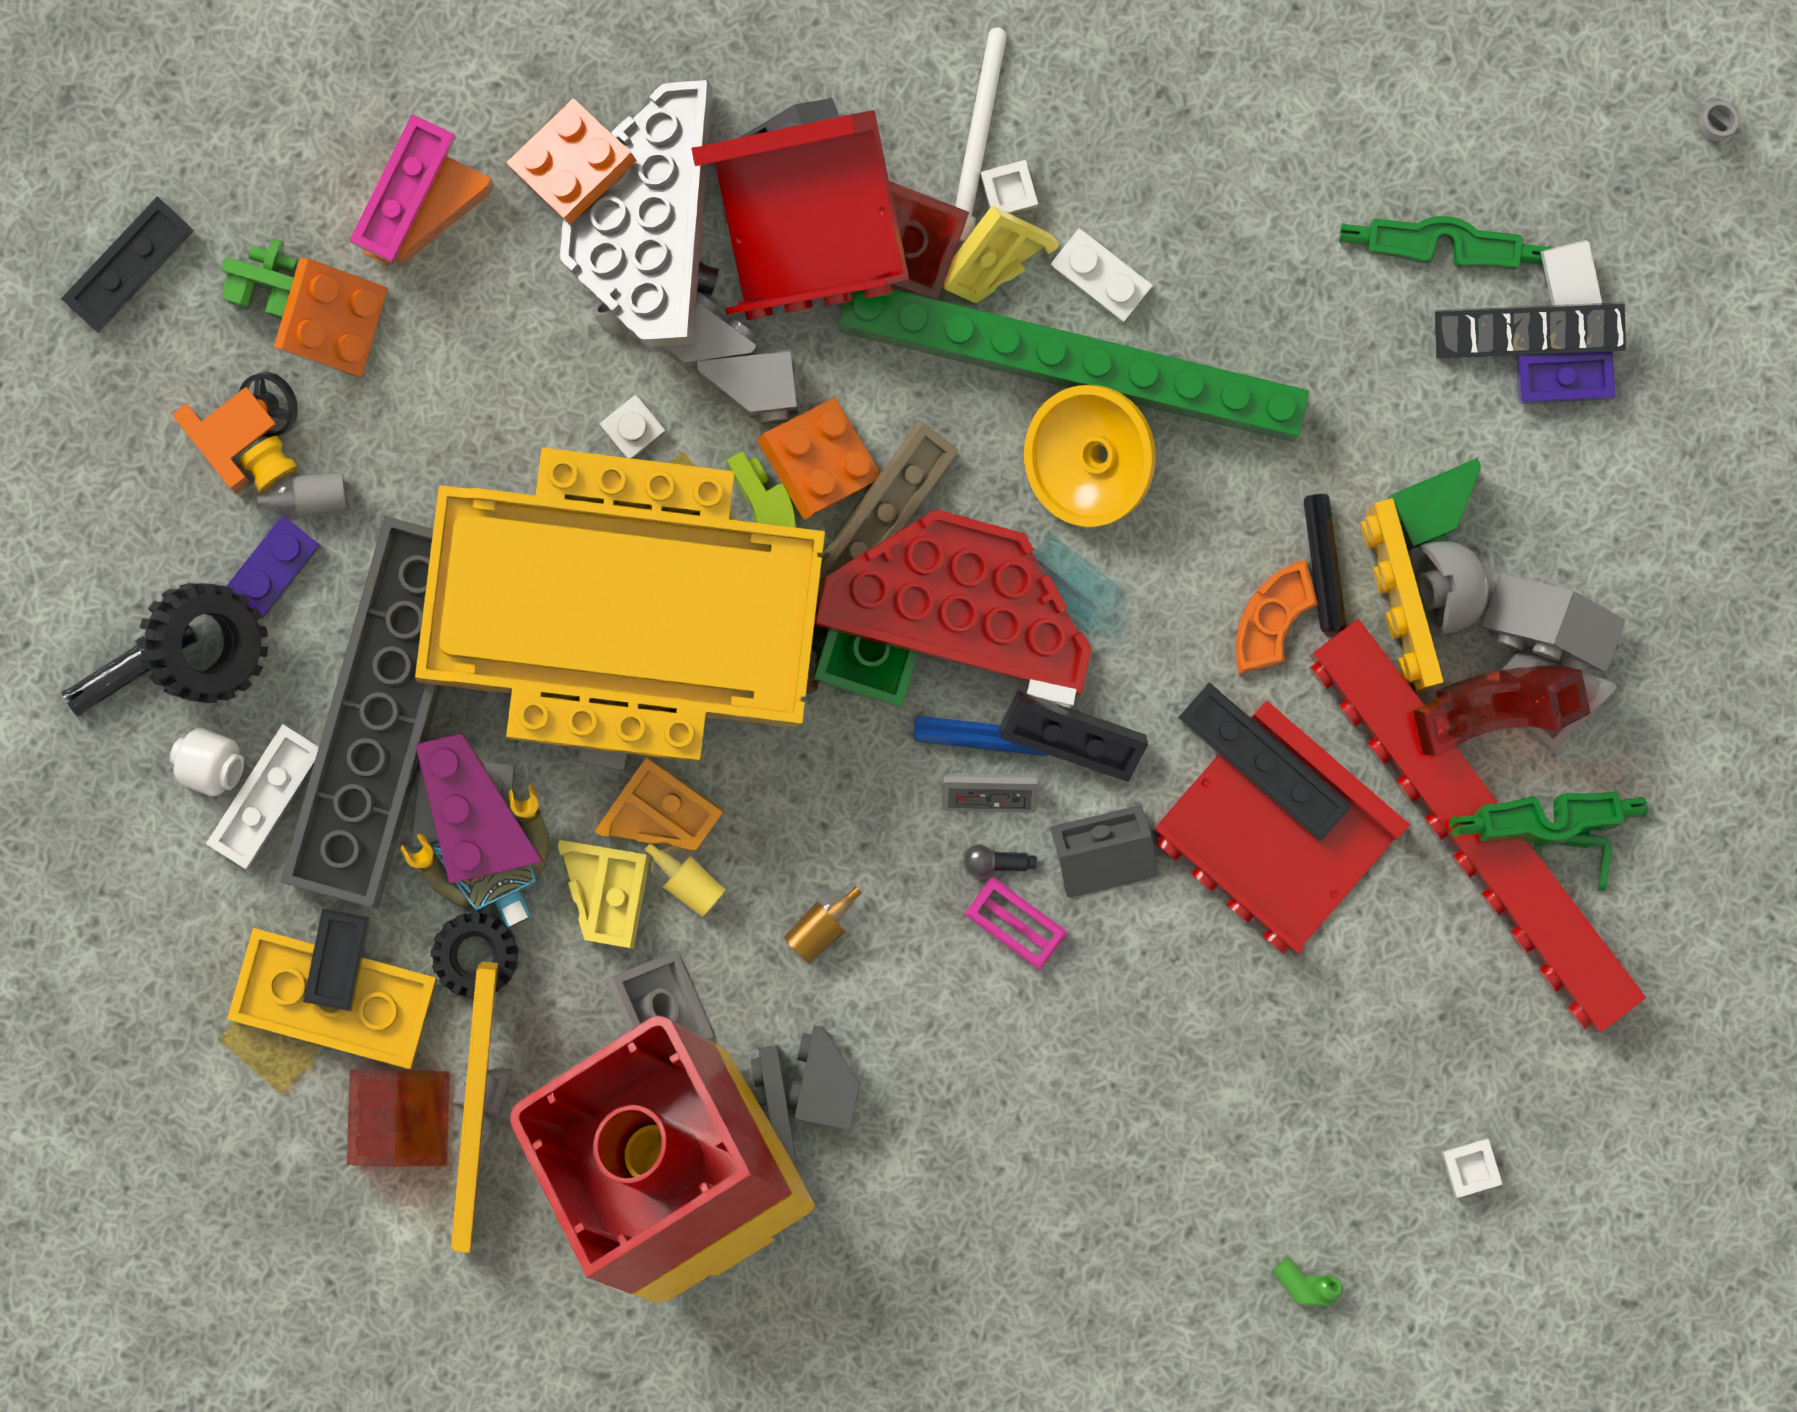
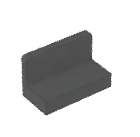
[1050,805,1158,897]

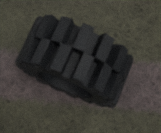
[430,912,519,998]

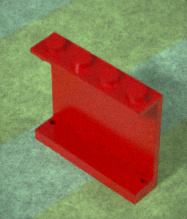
[691,110,909,320]
[1152,700,1410,955]

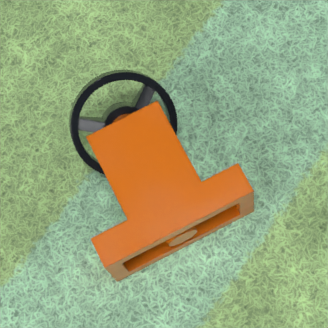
[172,372,298,494]

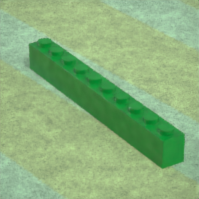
[839,289,1310,443]

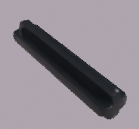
[1303,493,1346,633]

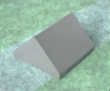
[606,950,715,1039]

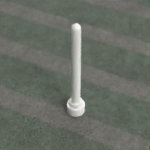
[939,27,1007,247]

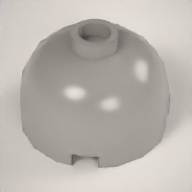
[1409,541,1492,637]

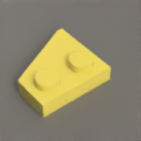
[937,206,1060,304]

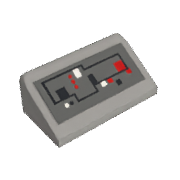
[942,773,1038,813]

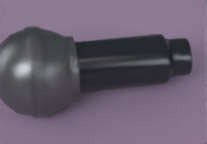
[964,844,1036,877]

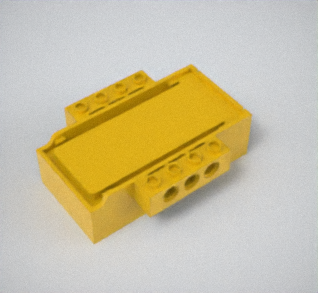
[415,447,825,762]

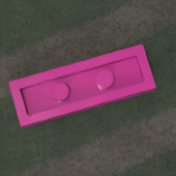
[349,114,456,264]

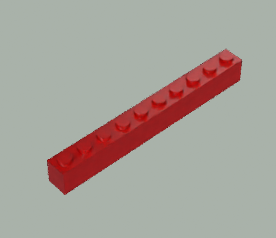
[1309,619,1646,1032]

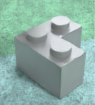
[1482,574,1626,673]

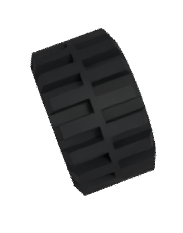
[138,583,268,703]

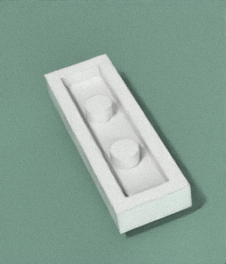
[206,724,319,870]

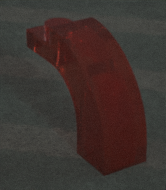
[1413,666,1591,757]

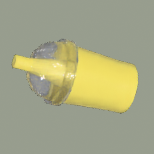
[644,843,726,918]

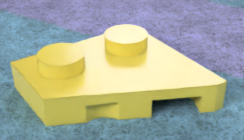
[558,840,651,949]

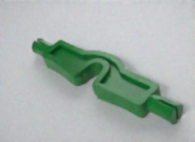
[1339,216,1551,270]
[1449,791,1648,846]

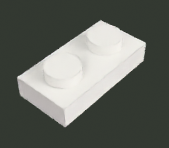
[1050,228,1153,324]

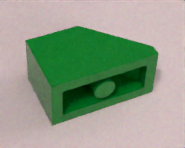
[1386,458,1481,551]

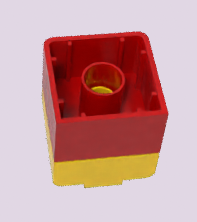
[510,1016,815,1303]

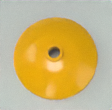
[1024,385,1156,527]

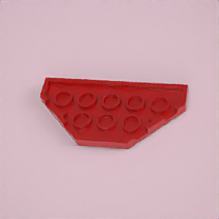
[814,509,1092,695]

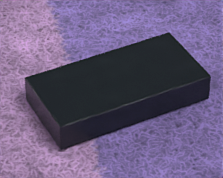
[303,908,370,1011]

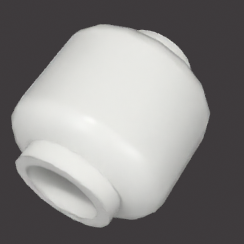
[170,728,244,796]

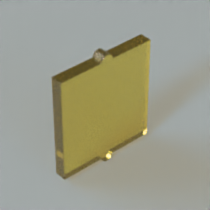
[219,1021,323,1094]

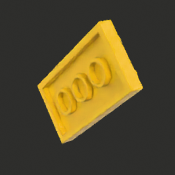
[1360,498,1444,693]
[227,928,438,1070]

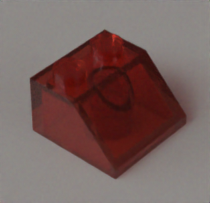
[889,181,969,300]
[346,1069,450,1167]

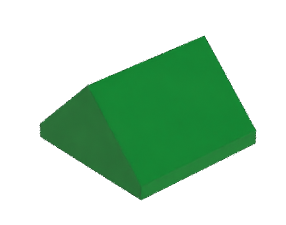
[812,629,918,707]

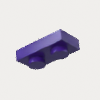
[1516,351,1616,404]
[227,515,321,619]

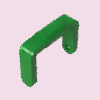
[1534,831,1612,892]

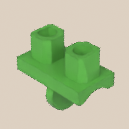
[221,238,298,319]

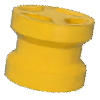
[238,435,299,493]

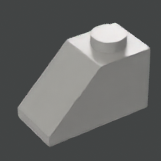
[697,351,798,424]

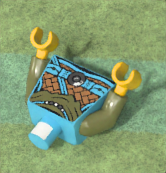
[401,784,549,928]

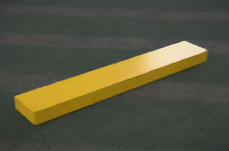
[451,961,498,1253]

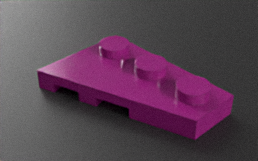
[416,733,543,884]

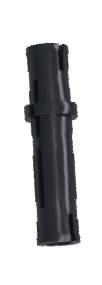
[61,624,198,717]

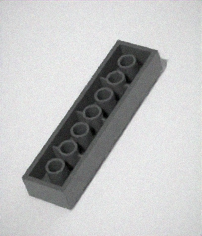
[281,516,442,909]

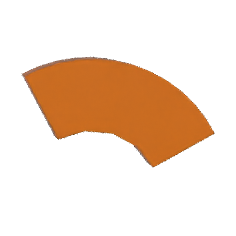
[1235,559,1318,675]

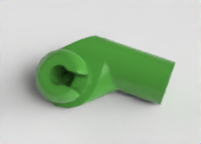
[1272,1257,1343,1307]

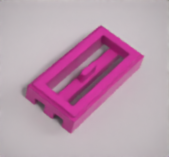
[964,876,1068,970]

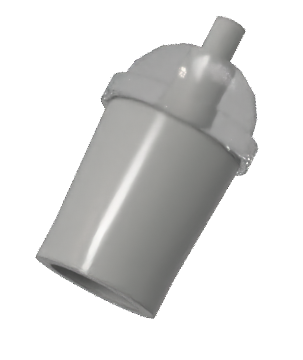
[257,472,347,521]

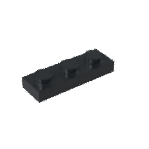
[61,196,194,333]
[998,690,1148,782]

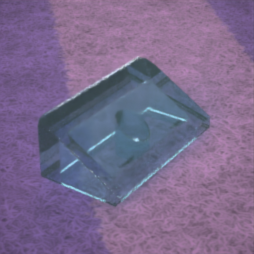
[1032,533,1124,634]

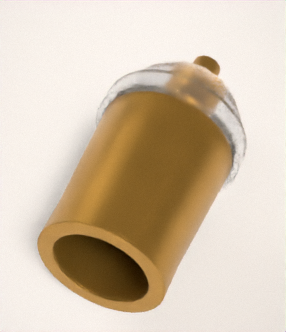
[783,886,862,964]

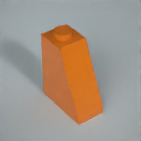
[363,157,495,266]

